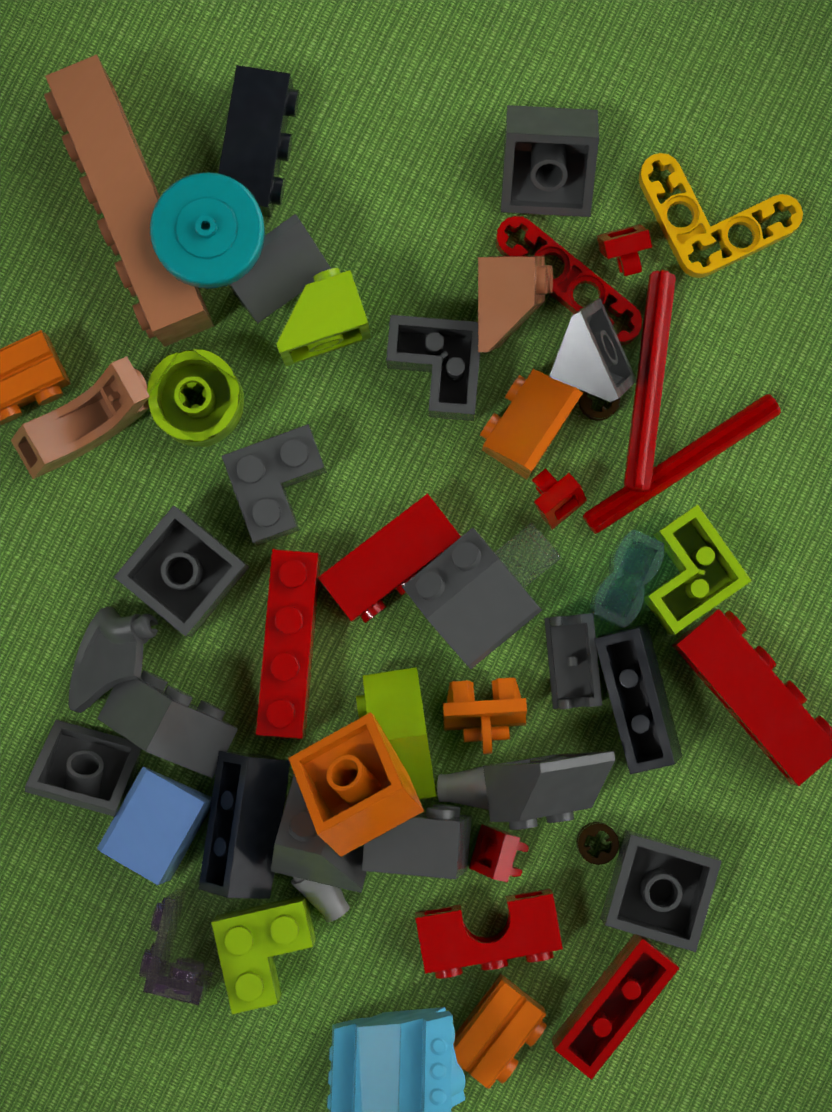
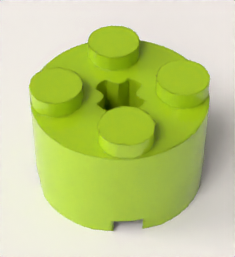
[147,349,244,447]

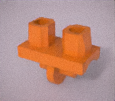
[443,677,527,754]

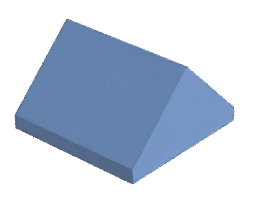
[97,766,212,885]

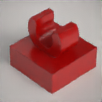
[596,224,652,276]
[532,468,587,530]
[469,824,529,883]

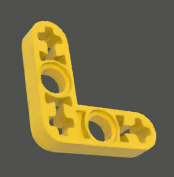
[638,153,803,278]

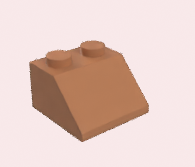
[478,256,553,352]

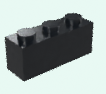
[218,65,300,218]
[594,623,683,775]
[198,751,290,899]

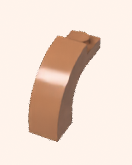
[11,356,150,479]

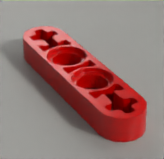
[496,216,642,346]

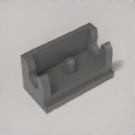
[544,613,602,709]

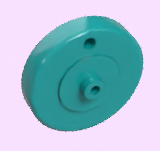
[150,172,265,289]

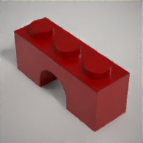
[415,888,563,979]

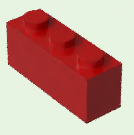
[318,493,461,623]
[551,934,679,1080]

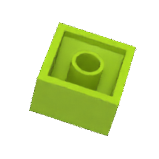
[276,268,371,367]

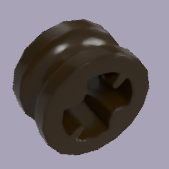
[578,390,621,421]
[576,821,619,865]

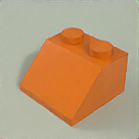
[480,369,583,480]
[288,712,424,857]

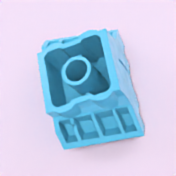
[327,1007,466,1112]

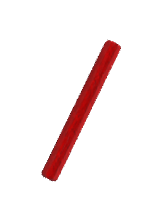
[624,270,676,492]
[583,394,781,534]

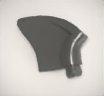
[68,606,158,713]

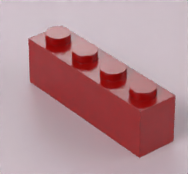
[256,549,321,739]
[672,608,832,786]

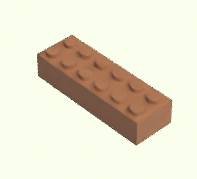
[44,54,214,347]

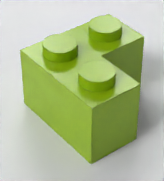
[643,505,752,635]
[356,667,436,799]
[211,895,316,1014]

